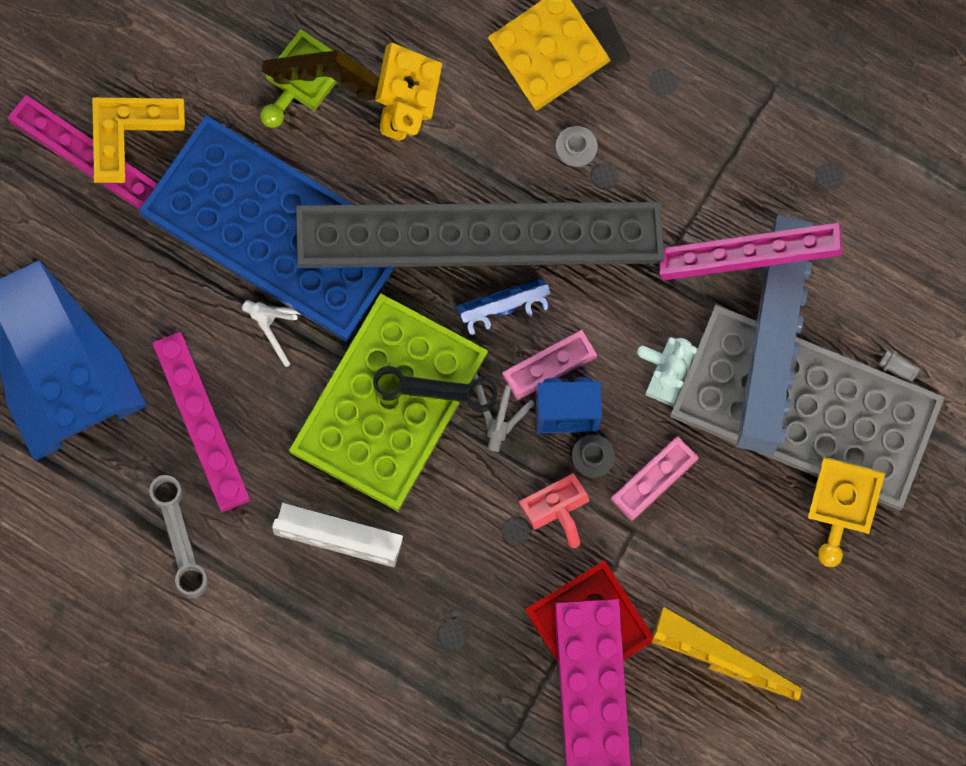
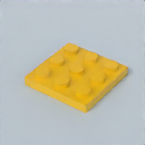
[488,0,611,111]

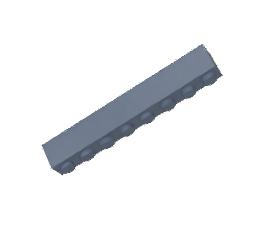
[736,215,813,455]

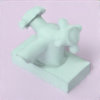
[637,337,697,407]

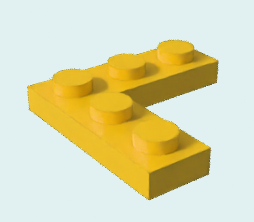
[92,98,185,183]

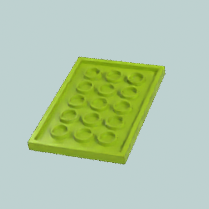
[289,293,488,512]

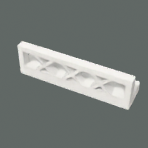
[272,503,403,568]

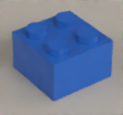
[535,377,602,434]

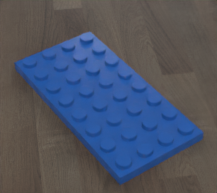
[139,115,396,342]

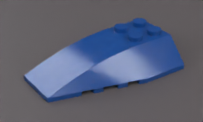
[0,260,147,461]

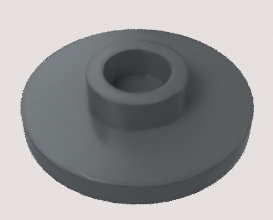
[572,435,615,478]

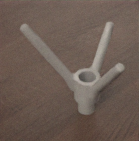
[473,374,534,452]

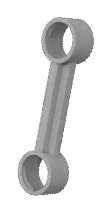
[149,475,208,598]

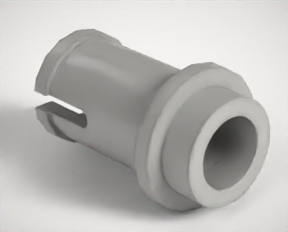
[878,350,920,383]

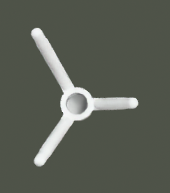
[242,300,300,367]

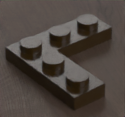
[262,50,379,100]

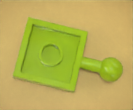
[260,29,337,128]

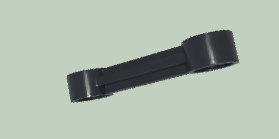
[373,366,497,412]

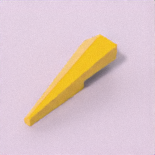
[652,607,802,701]

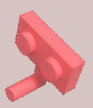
[519,473,589,548]

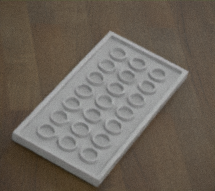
[670,305,945,511]

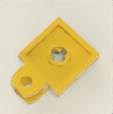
[375,43,442,141]

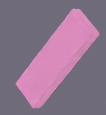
[502,330,597,401]
[610,436,699,522]

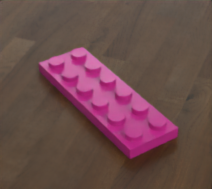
[554,599,631,766]

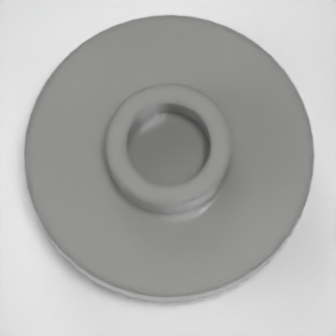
[555,126,598,167]

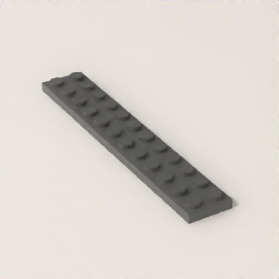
[296,202,664,268]

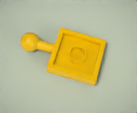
[808,457,885,567]

